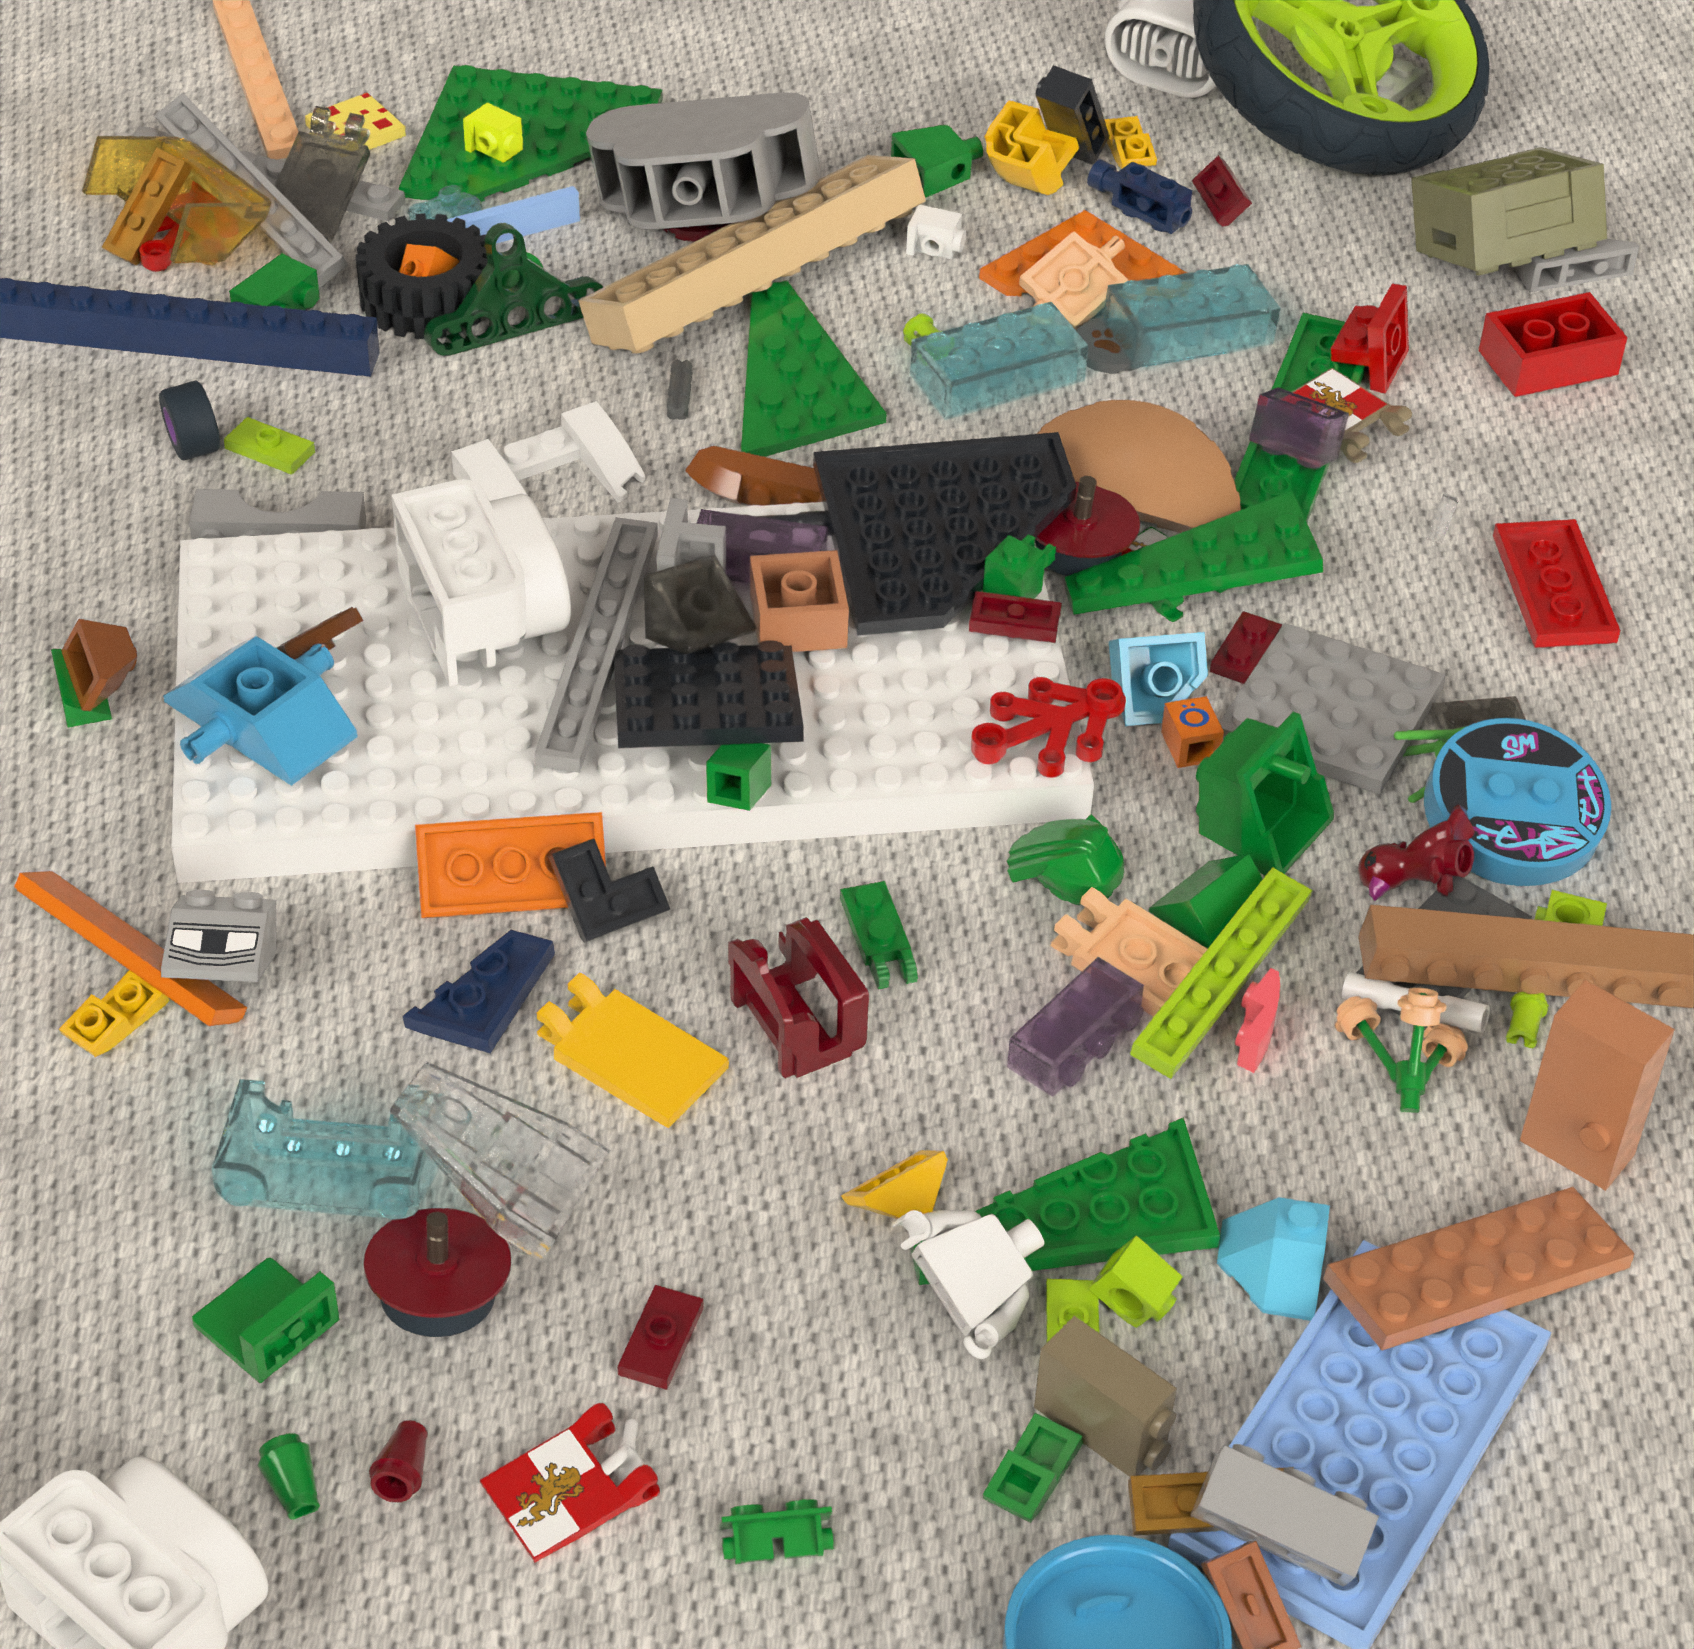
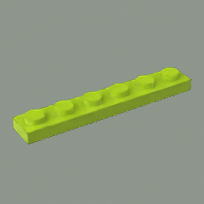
[1129,867,1313,1079]

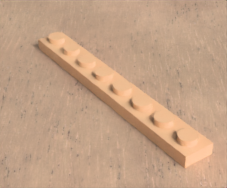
[212,0,305,160]

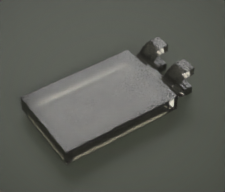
[275,106,371,243]

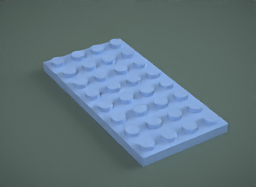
[1168,1240,1552,1649]

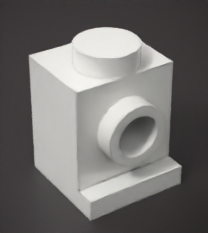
[906,205,966,259]

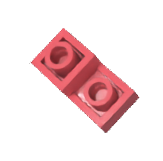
[1235,968,1280,1073]

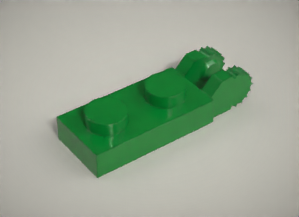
[840,881,918,990]

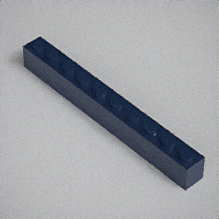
[0,278,380,377]

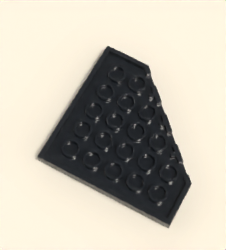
[813,432,1077,636]

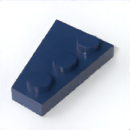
[402,930,555,1054]

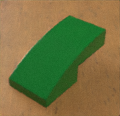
[982,1413,1083,1523]

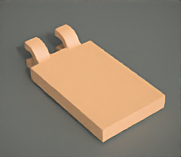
[1051,887,1207,1017]

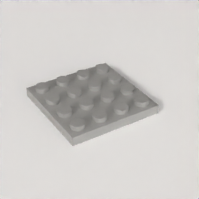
[1219,623,1446,794]

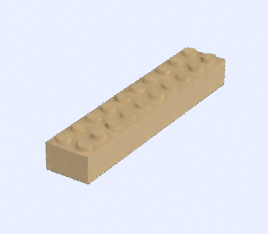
[578,155,926,354]

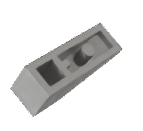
[1512,239,1639,292]

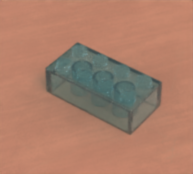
[1102,264,1281,369]
[910,302,1088,420]

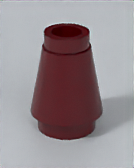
[369,1420,428,1503]

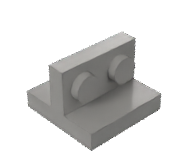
[656,498,726,623]

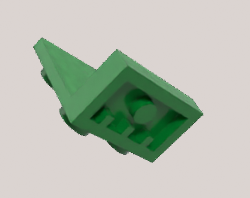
[192,1258,340,1384]

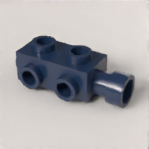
[1087,159,1192,234]

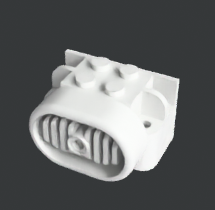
[1105,0,1269,98]
[392,479,571,687]
[0,1457,268,1649]

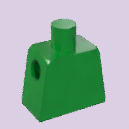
[891,125,983,198]

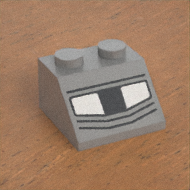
[161,890,276,982]

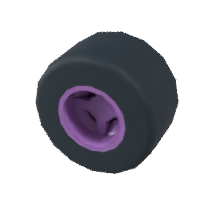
[159,380,221,461]

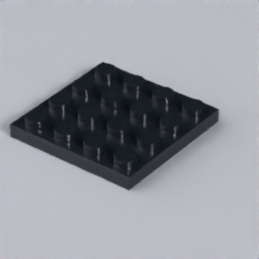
[614,640,804,748]

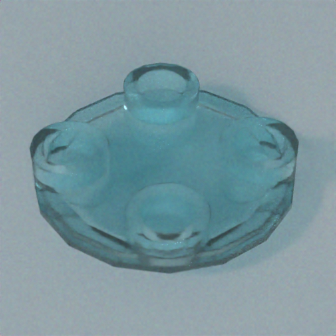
[408,185,482,220]

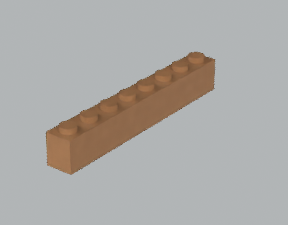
[1358,904,1694,1008]

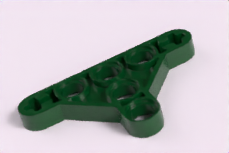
[424,223,604,356]

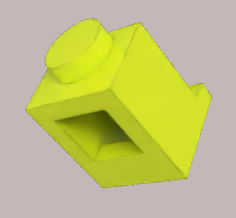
[463,103,523,163]

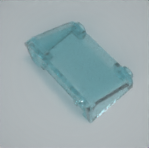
[212,1079,444,1220]

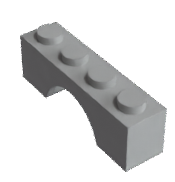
[189,489,366,539]

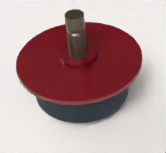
[1035,476,1140,576]
[364,1208,511,1337]

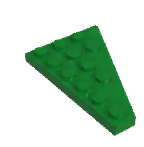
[741,280,887,457]

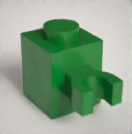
[983,534,1056,599]

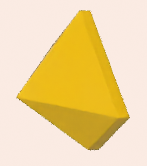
[841,1150,948,1219]

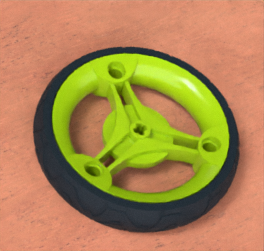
[1193,0,1490,175]

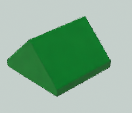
[1149,854,1263,949]

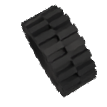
[355,213,488,339]

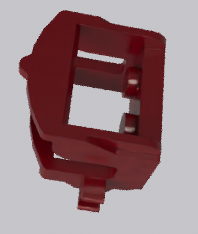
[728,917,869,1078]

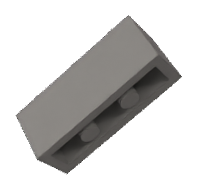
[1190,1444,1379,1587]

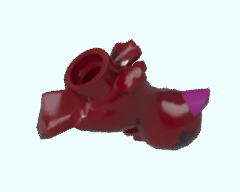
[1358,804,1475,901]

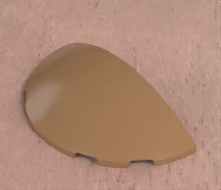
[1036,400,1241,533]

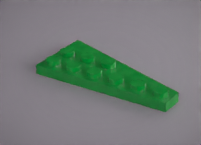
[910,1117,1220,1285]

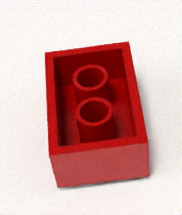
[1478,292,1628,397]

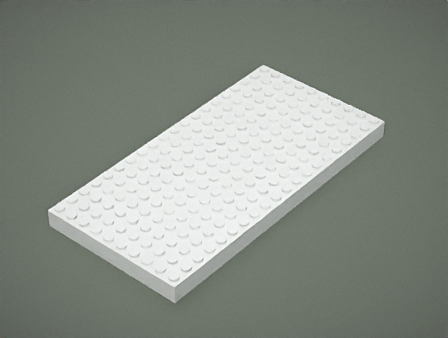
[171,502,1094,883]

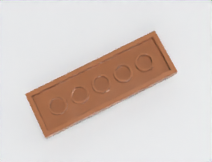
[1323,1187,1635,1351]

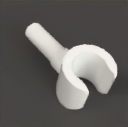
[601,1419,645,1484]

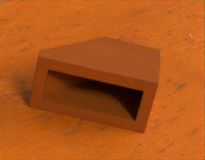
[61,619,137,711]

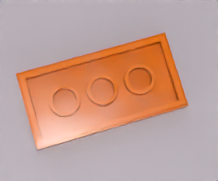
[415,812,606,918]

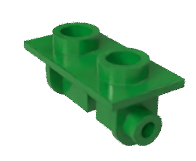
[720,1499,834,1565]

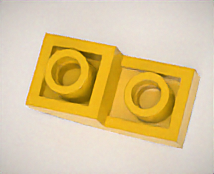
[1105,116,1157,169]
[59,970,170,1057]

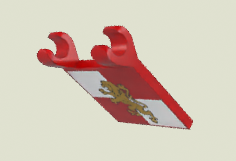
[480,1403,660,1563]

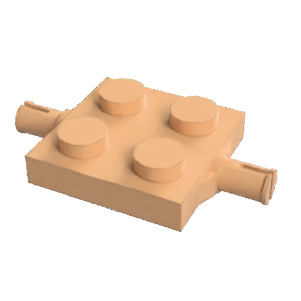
[1019,231,1129,332]

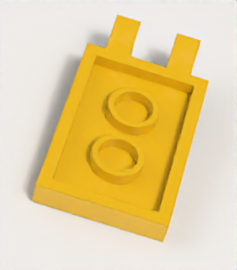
[537,972,729,1128]

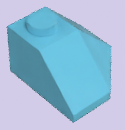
[1109,632,1208,726]
[1217,1197,1330,1321]

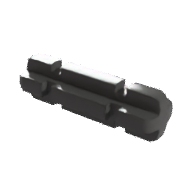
[667,359,692,420]

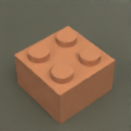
[750,550,849,652]

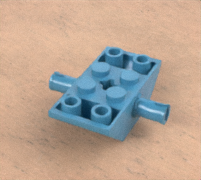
[163,636,358,786]

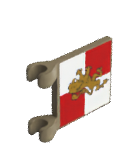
[1278,368,1412,463]

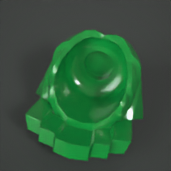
[1006,814,1125,905]

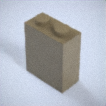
[1034,1316,1177,1477]

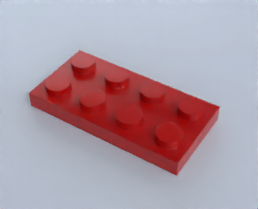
[1493,519,1621,648]

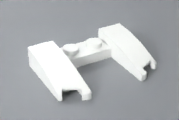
[452,401,645,502]

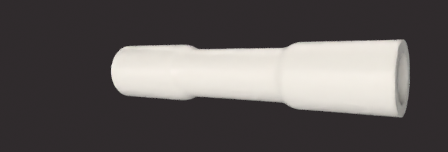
[1342,972,1490,1033]

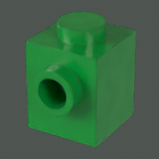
[706,743,772,811]

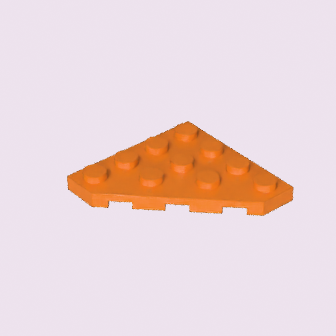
[979,210,1194,302]

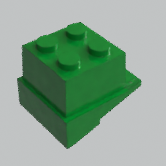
[1196,711,1334,876]

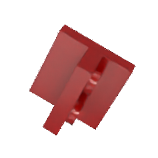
[1331,284,1409,394]

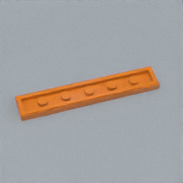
[14,871,247,1026]

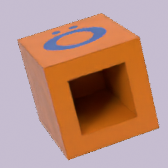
[1161,696,1224,768]

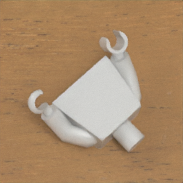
[892,1210,1044,1359]

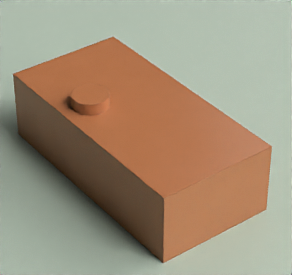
[1520,980,1675,1191]

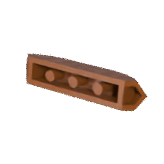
[685,446,822,506]

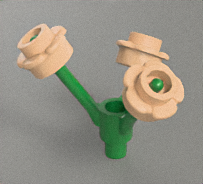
[1334,988,1468,1113]

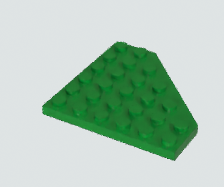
[399,65,663,206]

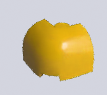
[984,100,1079,195]

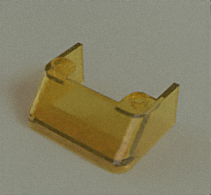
[82,136,272,265]

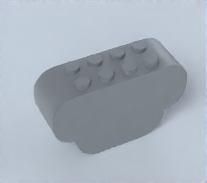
[586,92,821,229]

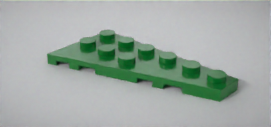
[1064,490,1323,615]

